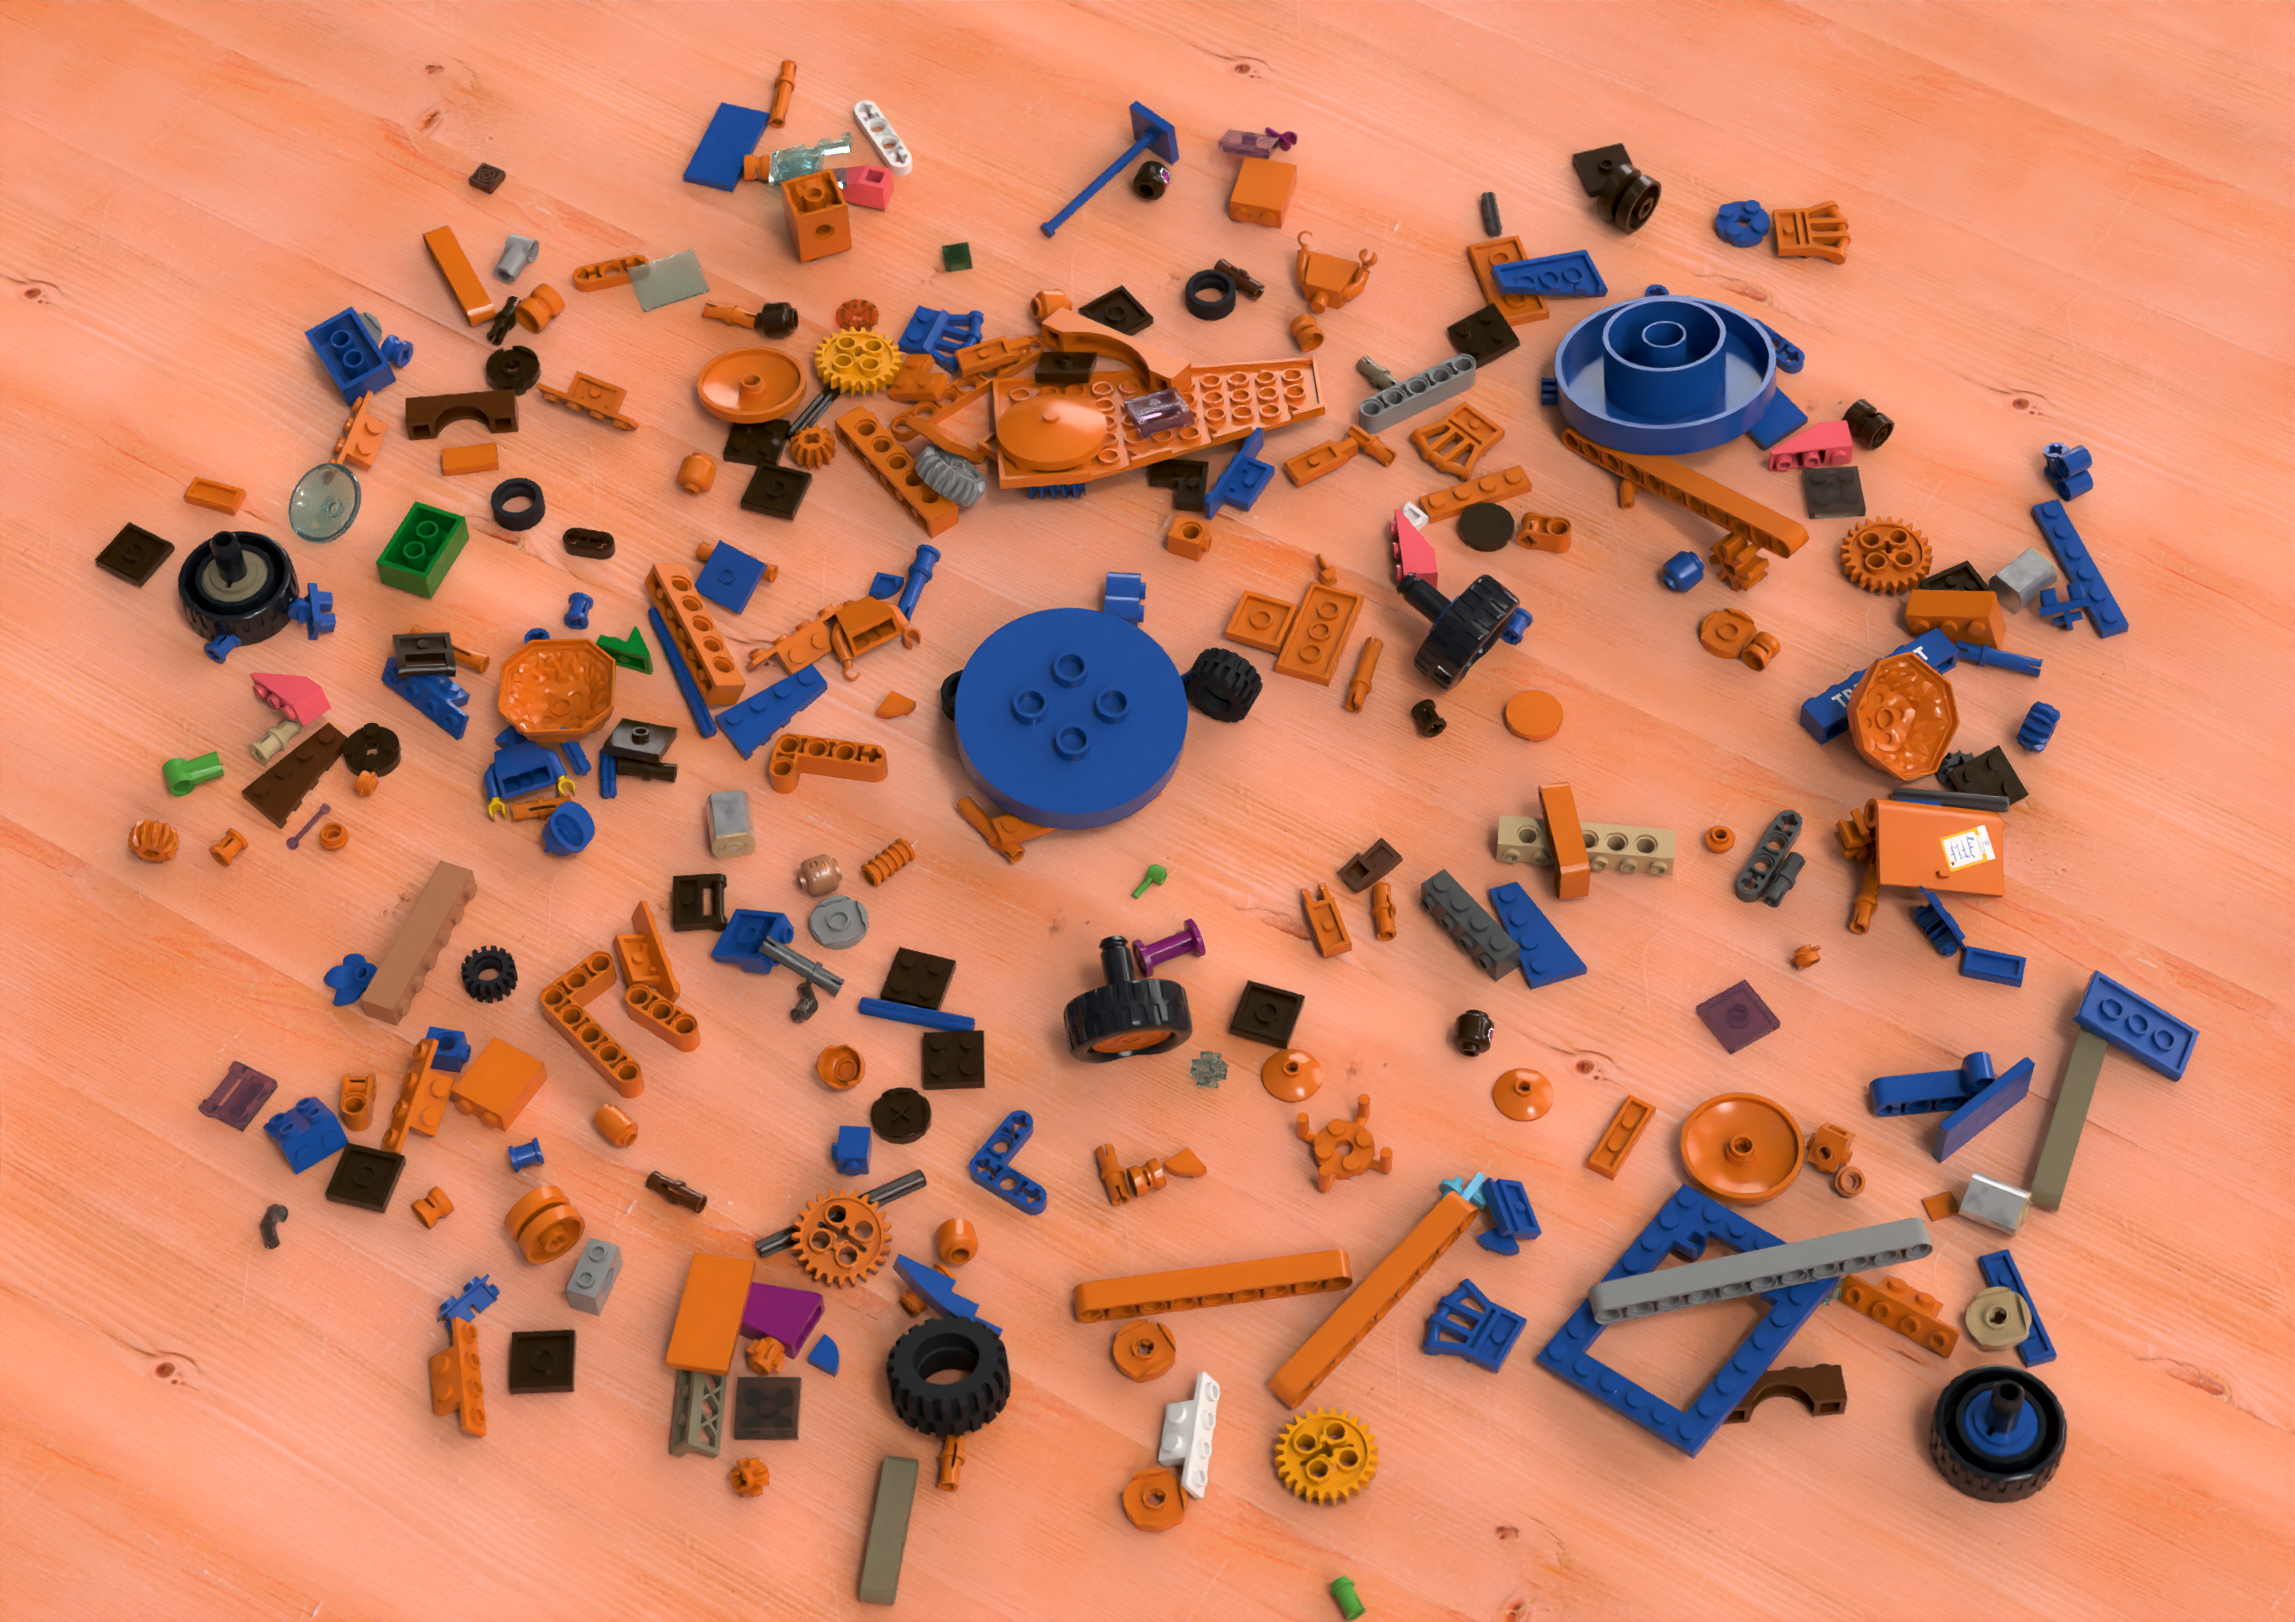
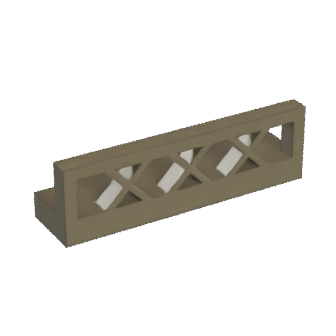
[669,1369,727,1458]

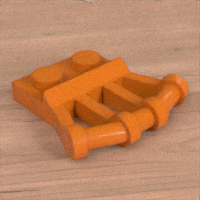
[1772,200,1851,265]
[1409,401,1505,481]

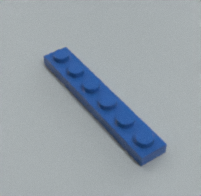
[2031,499,2129,639]

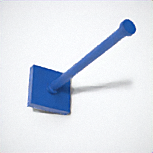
[1040,100,1179,238]

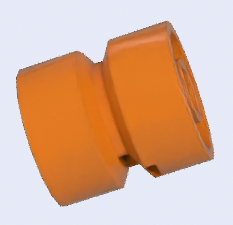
[514,283,565,334]

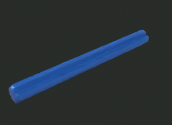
[648,606,717,738]

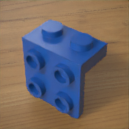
[263,1097,349,1175]

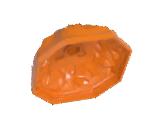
[498,638,616,743]
[1846,652,1960,781]

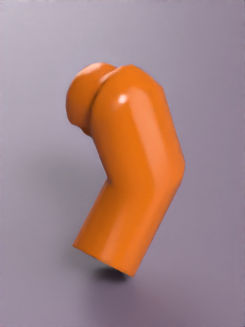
[1620,479,1644,509]

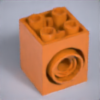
[781,168,852,263]

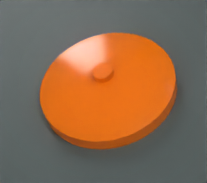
[697,346,807,424]
[996,394,1107,471]
[1680,1092,1805,1205]

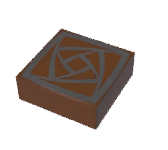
[468,162,506,194]

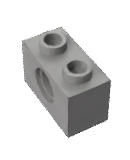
[566,1238,623,1316]

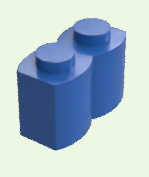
[1104,572,1146,627]

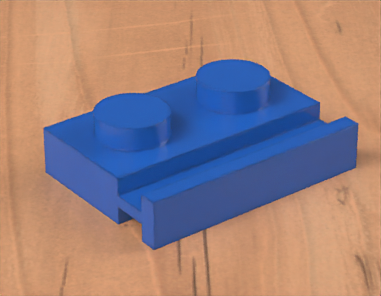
[1481,1177,1542,1240]

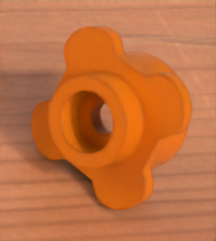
[1790,944,1821,970]

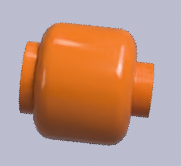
[1030,289,1072,324]
[677,452,717,495]
[935,1218,978,1265]

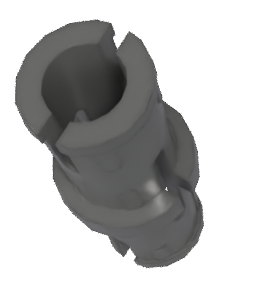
[1762,852,1806,908]

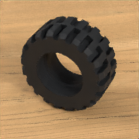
[886,1315,1011,1438]

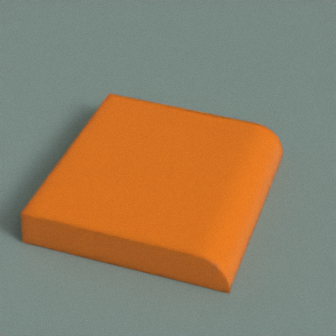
[1921,1191,1960,1222]

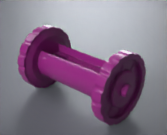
[1132,918,1206,978]

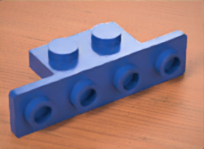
[1203,427,1275,520]
[382,657,470,740]

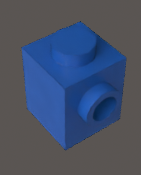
[831,1126,872,1176]

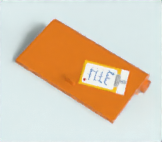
[1863,798,2004,897]

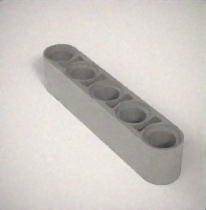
[1359,354,1476,434]

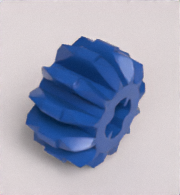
[2017,701,2060,753]

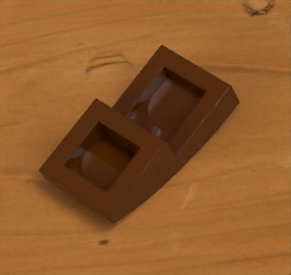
[1337,837,1403,893]

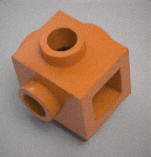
[1806,1121,1855,1173]

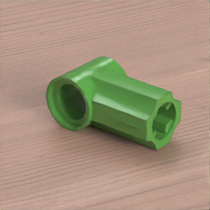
[162,751,224,796]

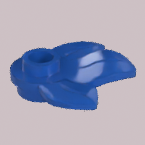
[323,953,378,1006]

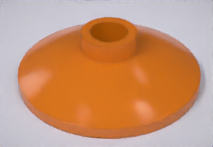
[1262,1049,1322,1103]
[1493,1068,1554,1122]

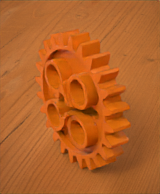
[1840,516,1933,596]
[791,1187,893,1289]

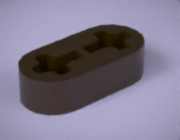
[563,528,616,560]

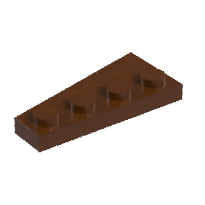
[241,722,348,829]

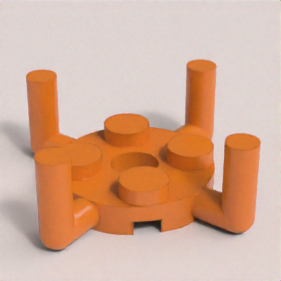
[1296,1094,1393,1192]

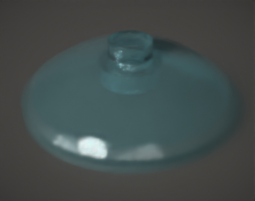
[289,463,361,544]

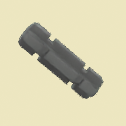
[1481,192,1502,237]

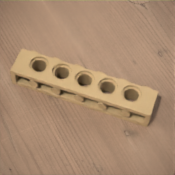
[1496,815,1676,876]

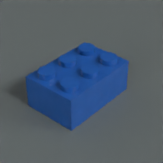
[304,306,396,407]

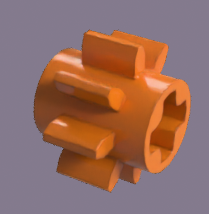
[747,1336,787,1376]
[730,1457,770,1497]

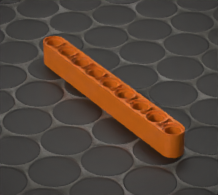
[1268,1191,1479,1409]
[1073,1249,1353,1323]

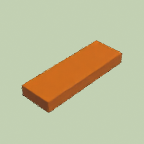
[1586,1094,1656,1181]

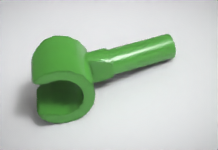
[1131,864,1167,899]

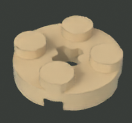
[1966,1286,2031,1350]

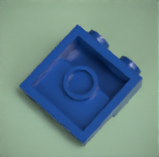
[711,909,794,974]

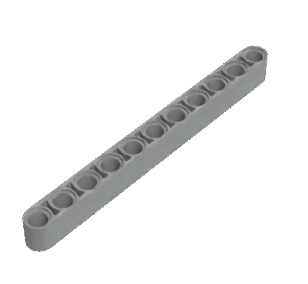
[1588,1217,1933,1325]

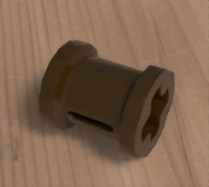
[1411,699,1447,737]

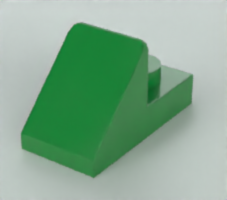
[596,626,653,675]

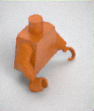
[1295,230,1378,314]
[831,596,921,681]

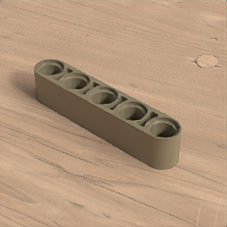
[860,1455,919,1605]

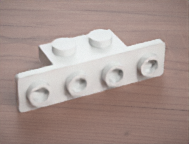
[1158,1372,1220,1499]

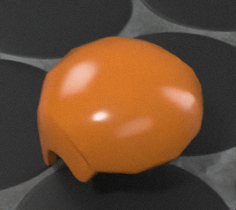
[816,1044,866,1090]

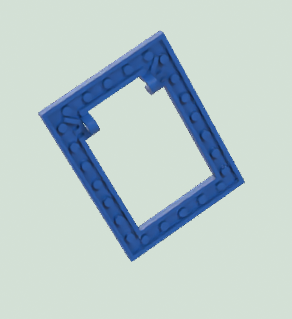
[1536,1184,1840,1459]

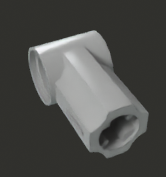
[493,233,539,285]

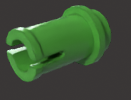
[1330,1576,1366,1620]

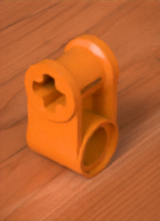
[1516,512,1571,554]
[340,1073,377,1132]

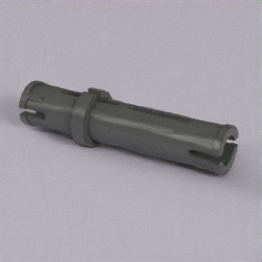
[758,935,845,996]

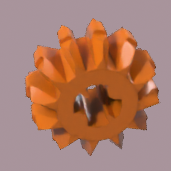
[790,424,836,470]
[128,819,180,863]

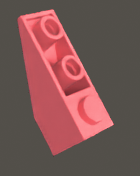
[832,164,894,210]
[1768,420,1853,471]
[1390,509,1438,589]
[250,672,331,727]

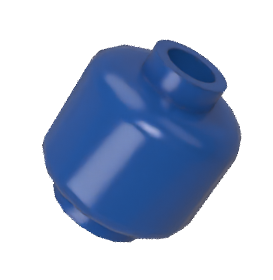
[1662,551,1705,593]

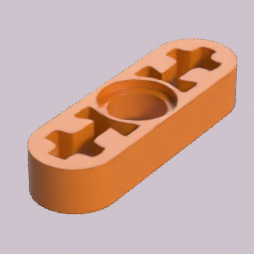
[573,255,650,292]

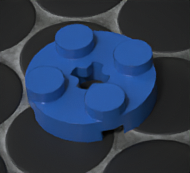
[1715,200,1769,248]

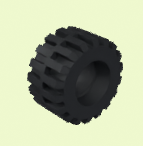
[1183,648,1263,723]

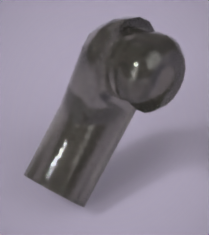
[790,982,818,1023]
[259,1204,288,1249]

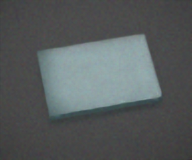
[628,249,709,312]

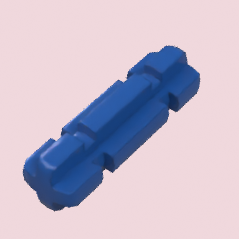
[559,727,591,776]
[599,747,617,799]

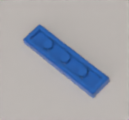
[1978,1249,2057,1368]

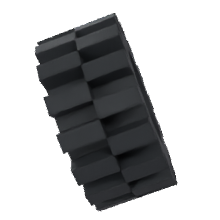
[461,945,518,1003]

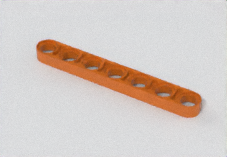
[891,335,1045,442]

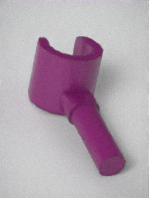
[1265,127,1297,151]

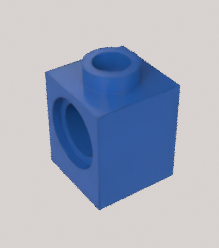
[425,1026,471,1073]

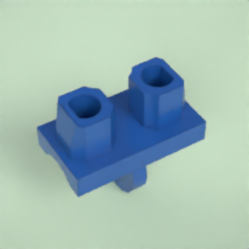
[2039,582,2091,631]
[288,583,336,640]

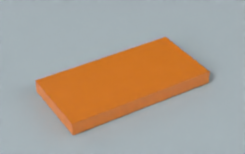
[1467,235,1550,327]
[1275,581,1365,687]
[665,1252,756,1376]

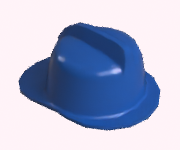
[542,801,595,856]

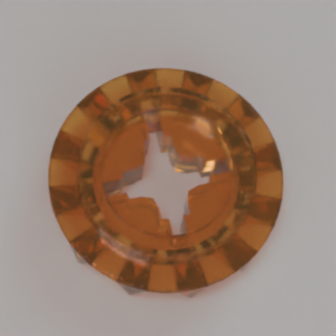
[836,299,879,332]

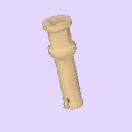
[248,719,307,765]

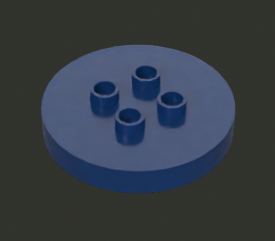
[1554,295,1776,455]
[954,608,1188,830]

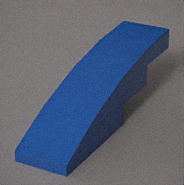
[892,1254,1003,1337]

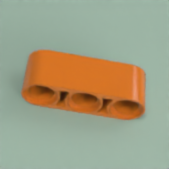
[625,984,701,1052]

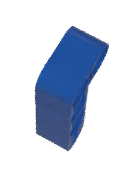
[1869,1052,1996,1117]

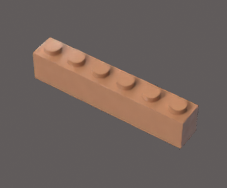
[360,861,477,1026]

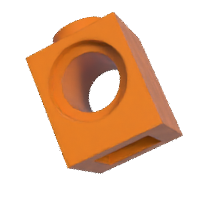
[1167,515,1212,562]

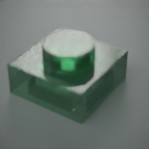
[942,242,973,272]

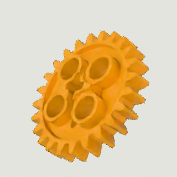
[814,327,902,396]
[1275,1406,1379,1506]

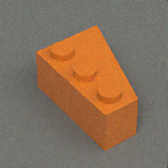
[1905,589,2006,650]

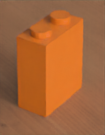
[1230,156,1297,228]
[452,1037,547,1132]

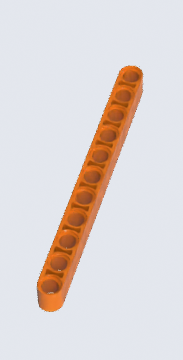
[1561,425,1809,559]

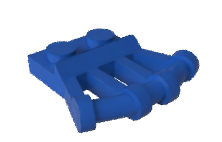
[898,306,984,374]
[1422,1278,1527,1373]

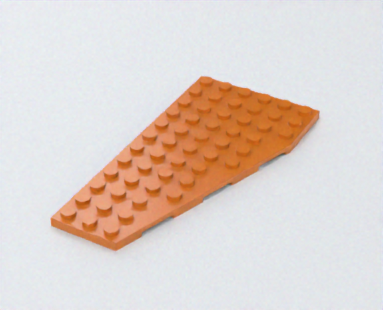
[992,356,1325,489]

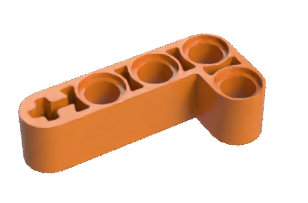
[769,733,888,794]
[1538,782,1590,900]

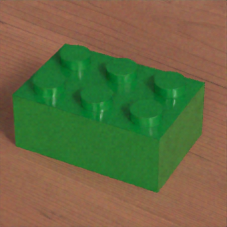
[376,501,469,599]

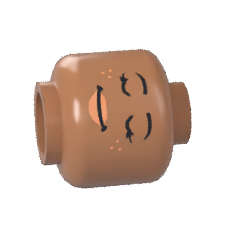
[797,854,842,897]

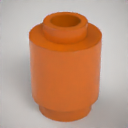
[593,1104,638,1148]

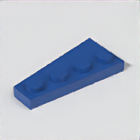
[1490,250,1608,297]
[715,664,828,761]
[1489,882,1587,990]

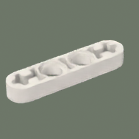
[854,100,913,176]

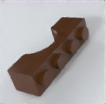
[405,389,519,441]
[1714,1363,1847,1424]

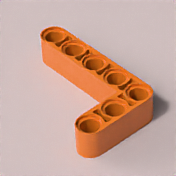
[540,951,644,1099]

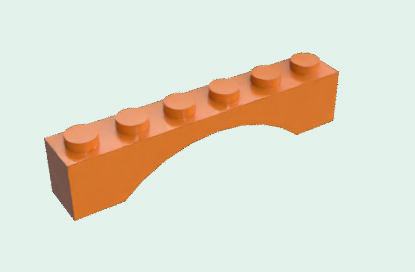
[1041,307,1192,401]

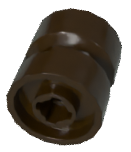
[1842,399,1894,450]

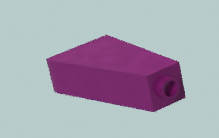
[739,1282,825,1360]

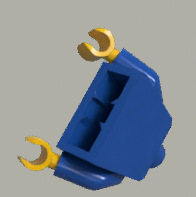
[484,741,576,822]

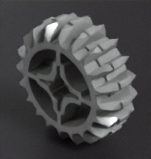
[915,444,987,506]

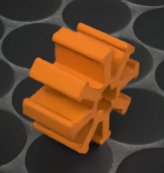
[1709,532,1769,592]
[1834,808,1876,864]

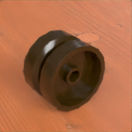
[1596,164,1662,233]

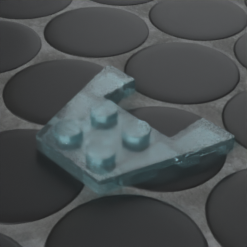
[769,132,853,188]

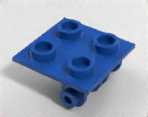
[1914,885,1966,957]

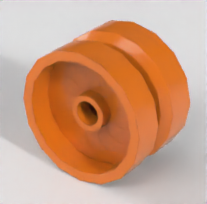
[504,1186,585,1264]

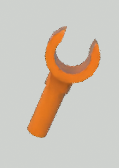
[1316,553,1337,586]

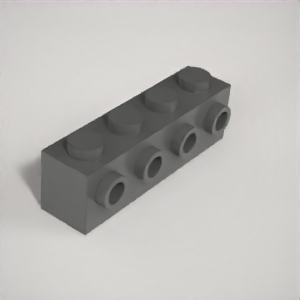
[1420,869,1520,982]

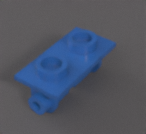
[436,1274,500,1333]

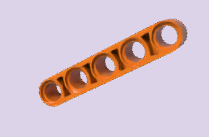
[423,225,496,327]

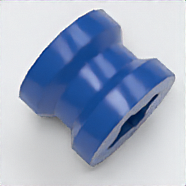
[380,335,414,367]

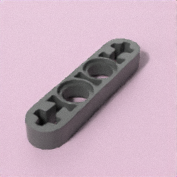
[1735,810,1803,903]

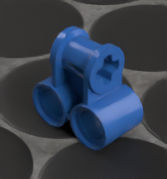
[2043,442,2093,501]

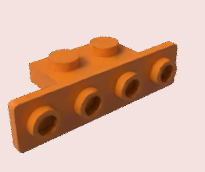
[536,371,639,431]
[324,390,389,485]
[746,604,844,676]
[613,901,680,1003]
[382,1038,455,1154]
[1837,1273,1961,1358]
[429,1316,487,1438]

